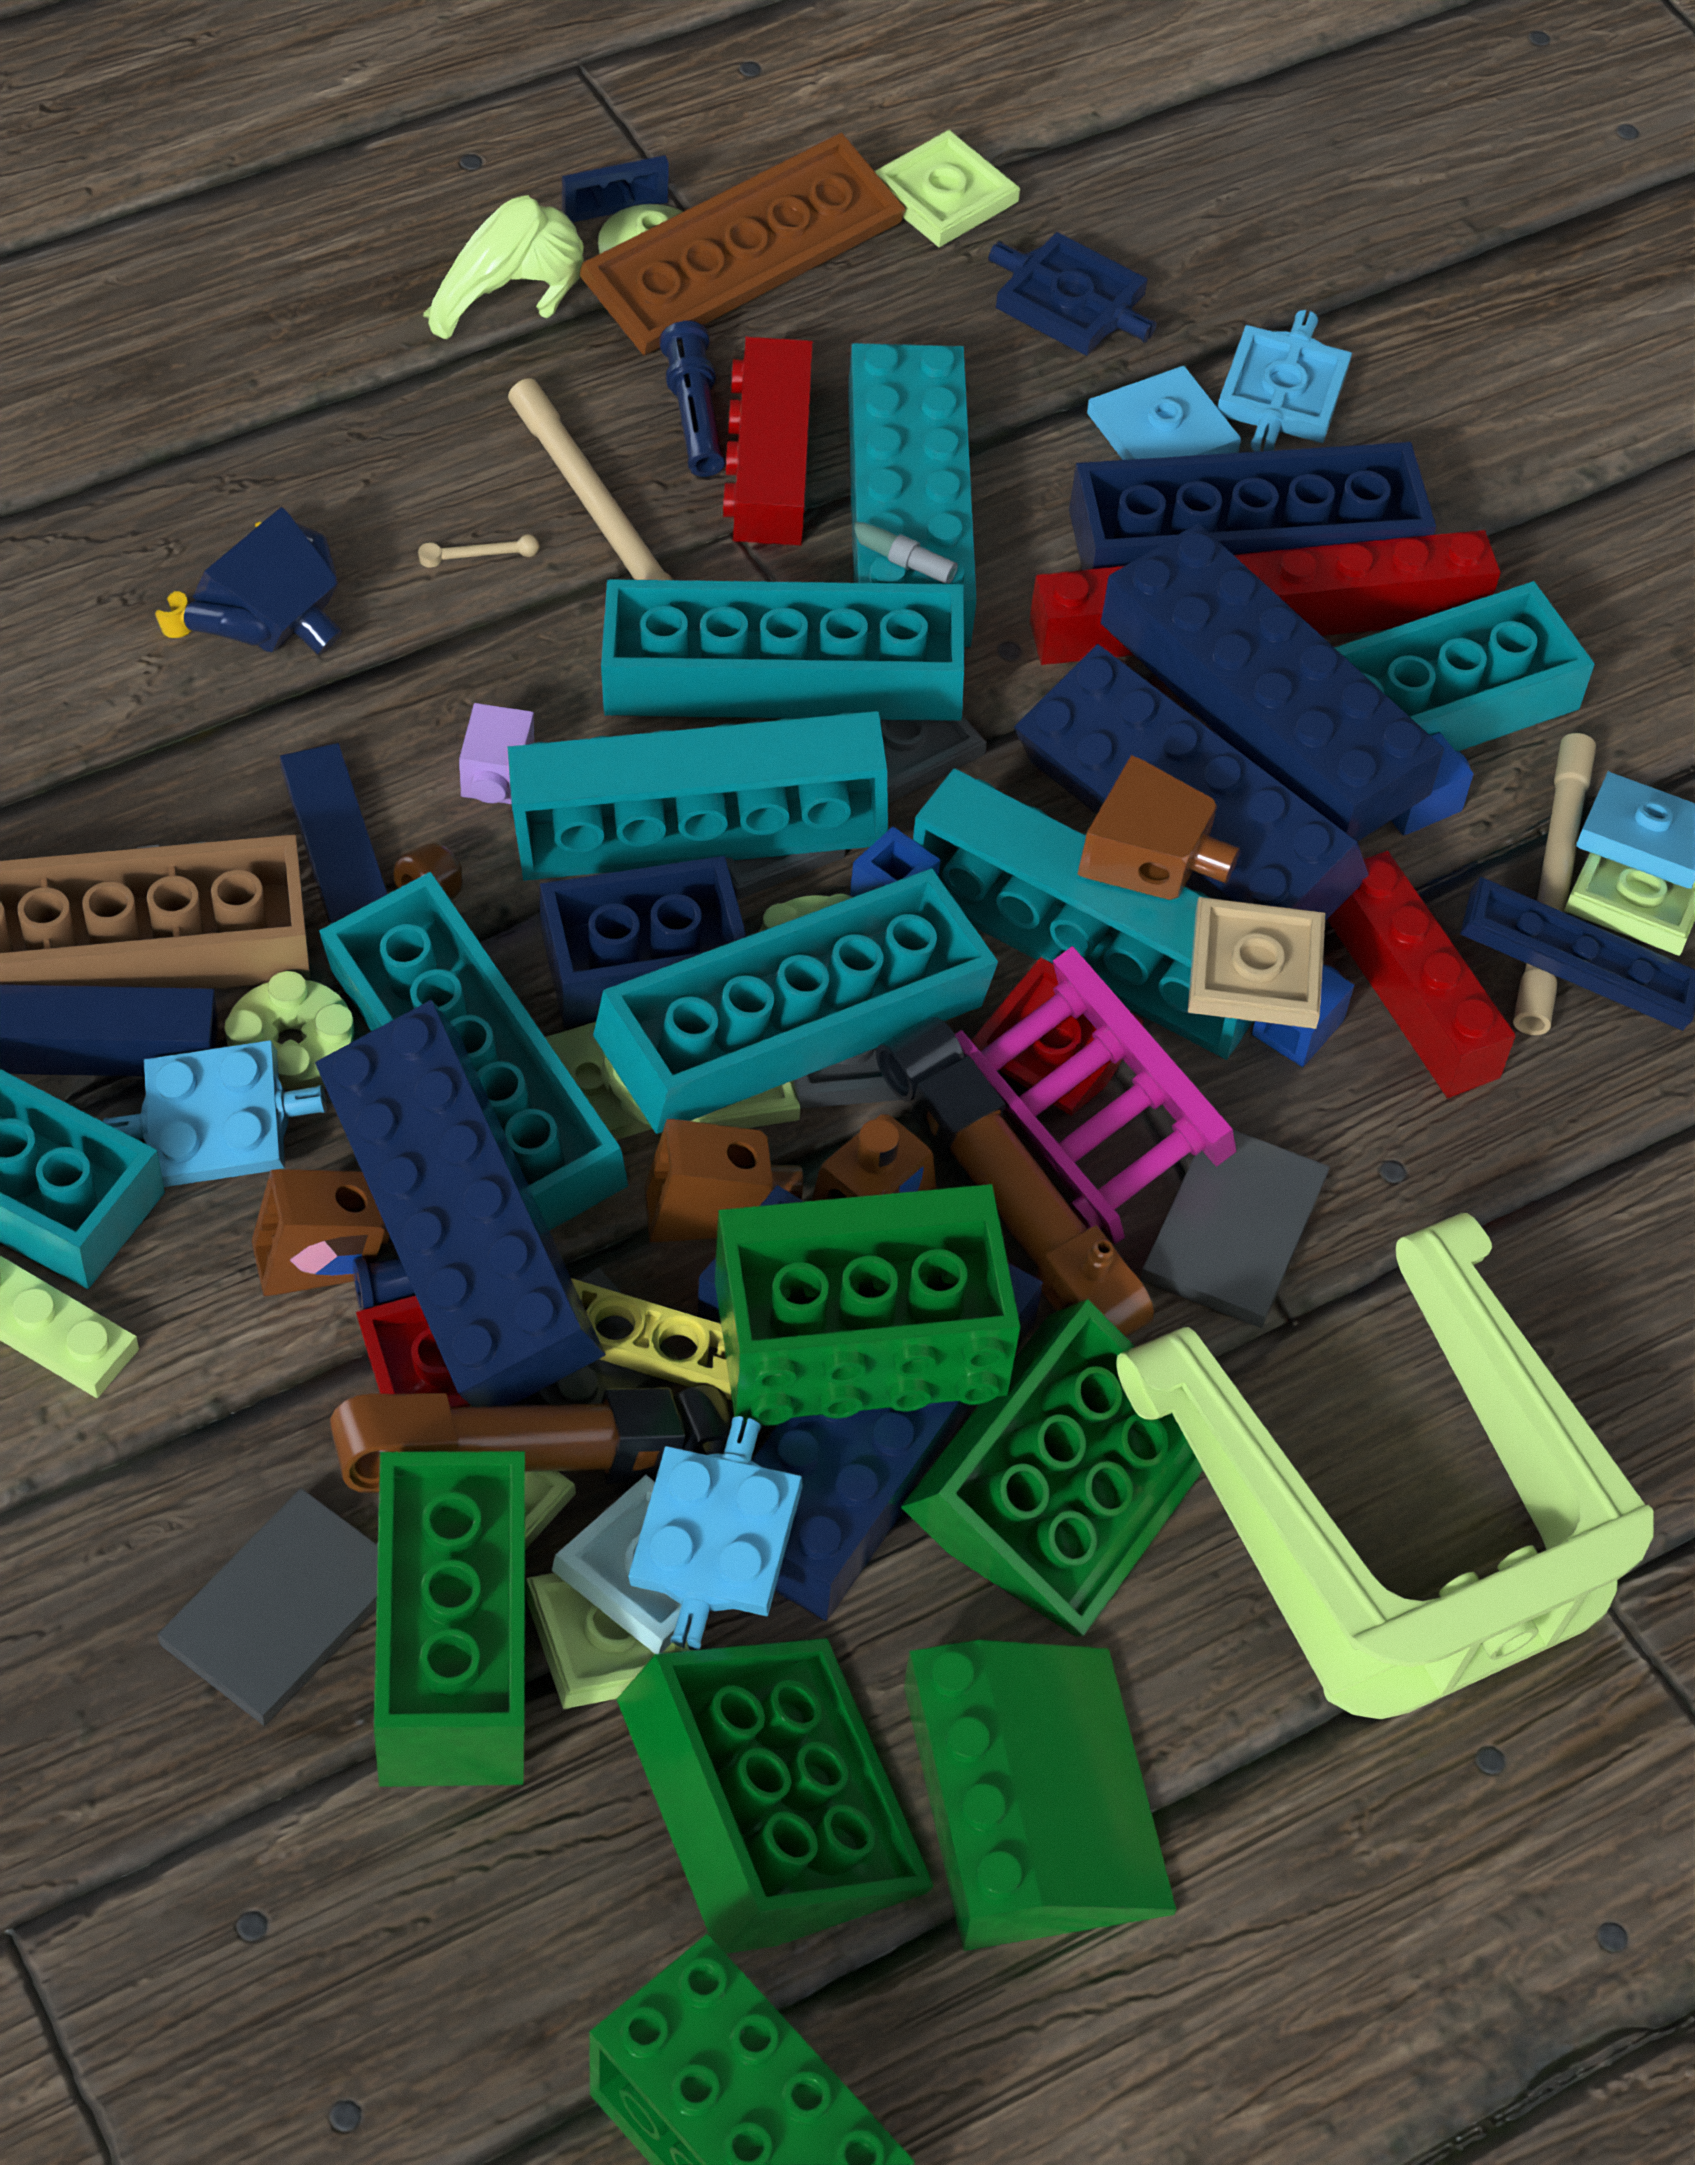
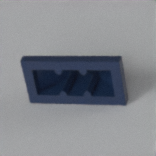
[562,155,669,222]

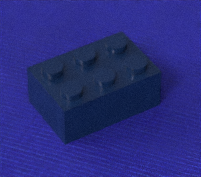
[540,856,747,1028]

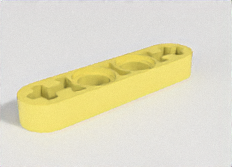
[571,1278,732,1400]

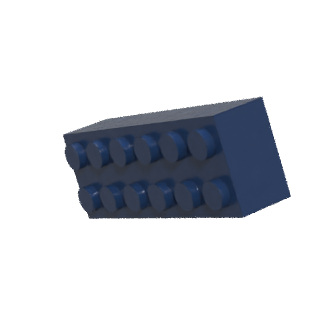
[1069,442,1436,570]
[1101,523,1444,842]
[1014,644,1369,921]
[315,1000,606,1407]
[752,1263,1043,1622]

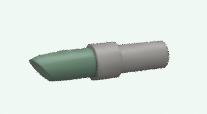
[855,522,958,584]

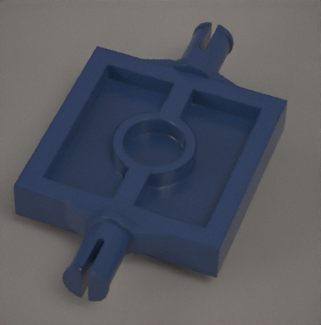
[988,232,1156,356]

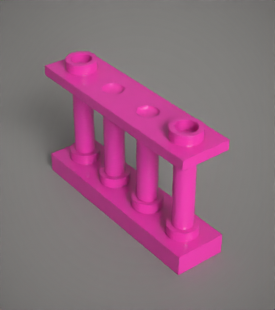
[955,946,1236,1245]

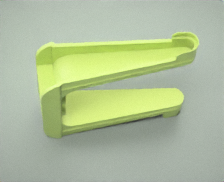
[1116,1213,1654,1719]

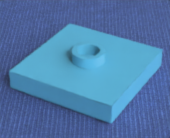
[1087,365,1241,460]
[1576,771,1695,889]

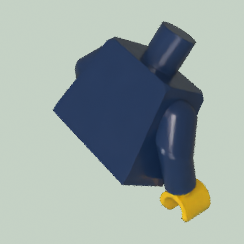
[155,506,343,656]

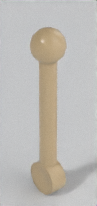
[418,534,540,568]

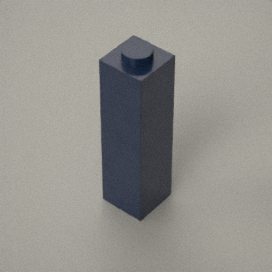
[0,985,219,1077]

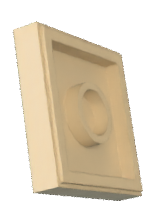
[1188,897,1325,1029]

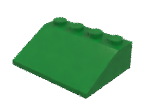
[901,1299,1203,1638]
[616,1638,934,1954]
[904,1640,1176,1951]

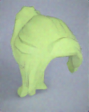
[423,195,584,339]

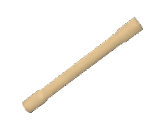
[508,379,673,580]
[1513,733,1596,1035]

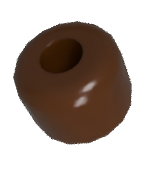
[393,843,463,901]

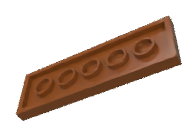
[580,132,905,356]

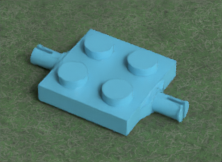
[1217,310,1352,452]
[103,1040,327,1187]
[628,1417,803,1650]

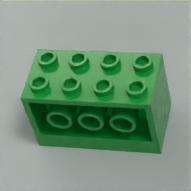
[715,1184,1020,1425]
[374,1451,525,1787]
[589,1934,915,2165]

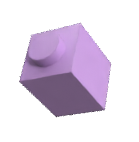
[459,703,534,804]

